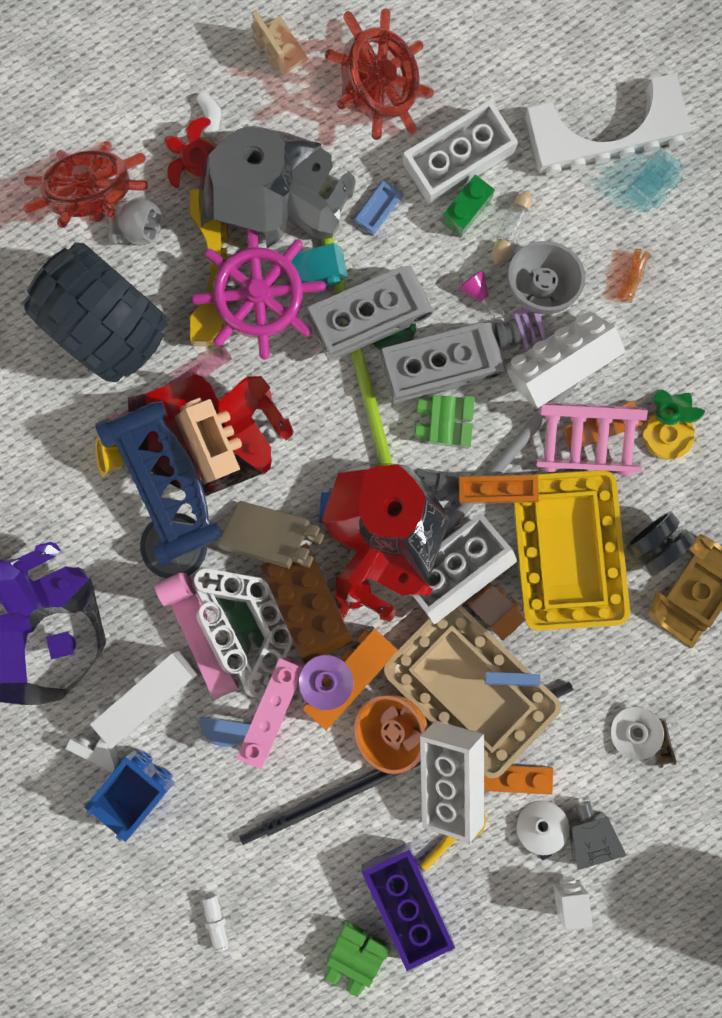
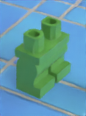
[414,395,475,449]
[324,920,391,997]

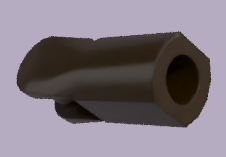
[655,718,676,768]

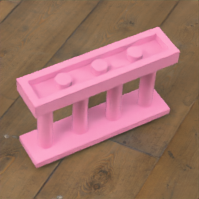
[534,402,647,476]
[236,655,306,769]

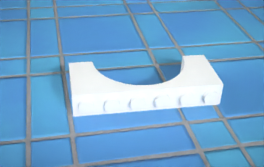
[524,73,691,176]

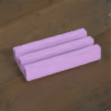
[511,308,547,353]

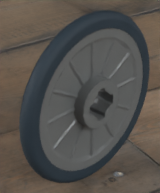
[140,513,207,579]

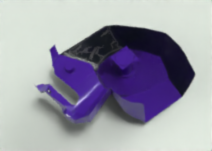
[0,542,107,705]

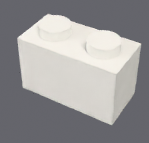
[553,877,593,930]

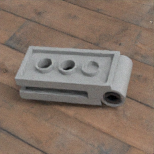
[307,266,434,362]
[380,322,506,405]

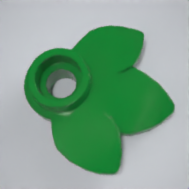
[654,389,705,425]

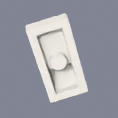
[65,735,120,772]

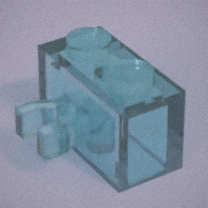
[624,148,685,213]

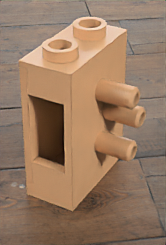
[175,398,242,484]

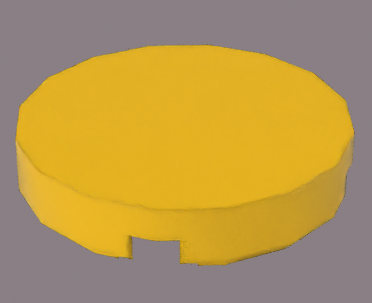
[642,413,695,460]

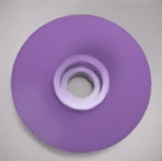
[299,655,353,710]

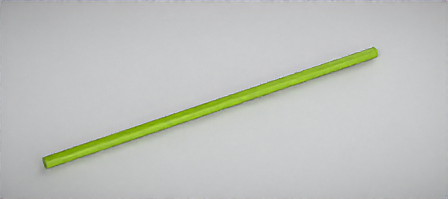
[318,190,393,464]

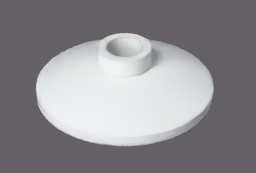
[611,707,664,760]
[517,801,569,855]

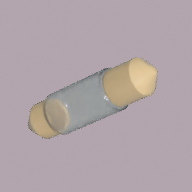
[491,190,533,265]

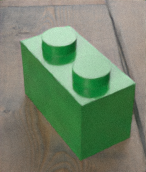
[441,174,495,238]

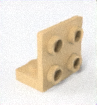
[251,10,307,76]

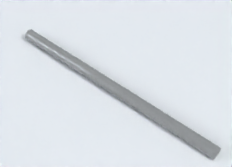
[443,382,579,540]

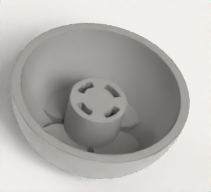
[508,241,585,314]

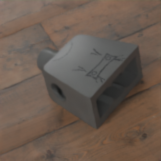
[569,801,626,870]

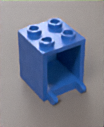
[84,749,175,842]

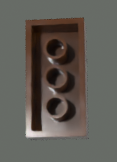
[260,543,354,664]

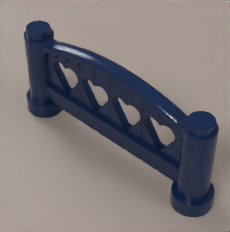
[95,401,223,567]

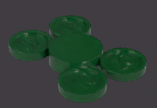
[215,584,279,659]

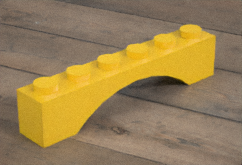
[190,189,229,346]

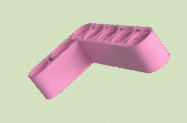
[154,573,239,700]

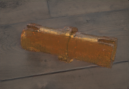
[617,249,650,303]

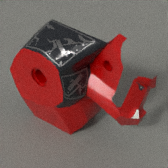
[128,372,294,496]
[322,463,449,623]

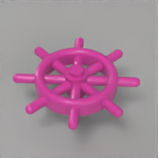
[190,228,326,360]

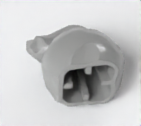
[108,198,163,245]

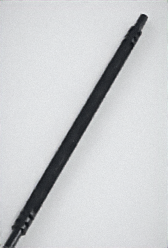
[239,681,574,845]

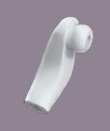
[197,92,221,141]

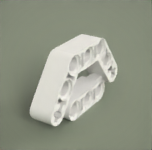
[191,569,293,697]

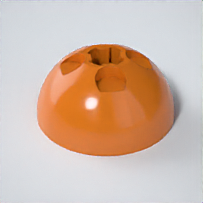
[354,695,428,774]

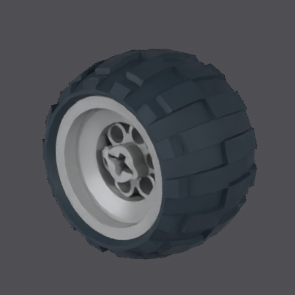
[23,242,168,382]

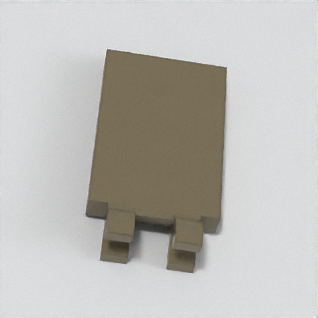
[218,501,324,569]

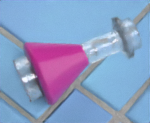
[458,268,506,324]

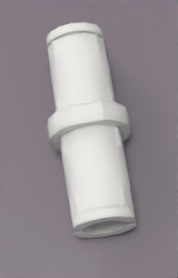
[202,894,229,952]

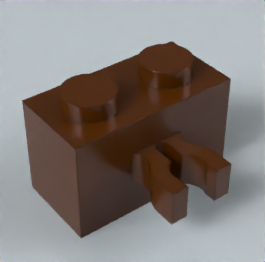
[465,583,526,641]

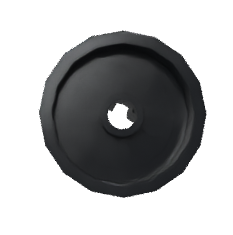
[626,511,695,576]

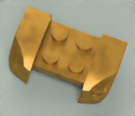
[649,534,722,648]

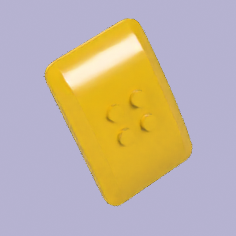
[514,470,630,631]

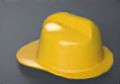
[95,433,124,478]

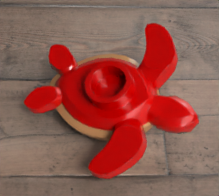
[164,117,218,188]

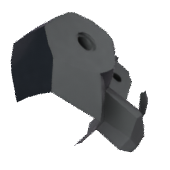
[198,126,356,249]

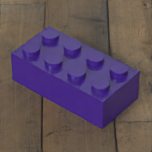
[361,842,455,971]

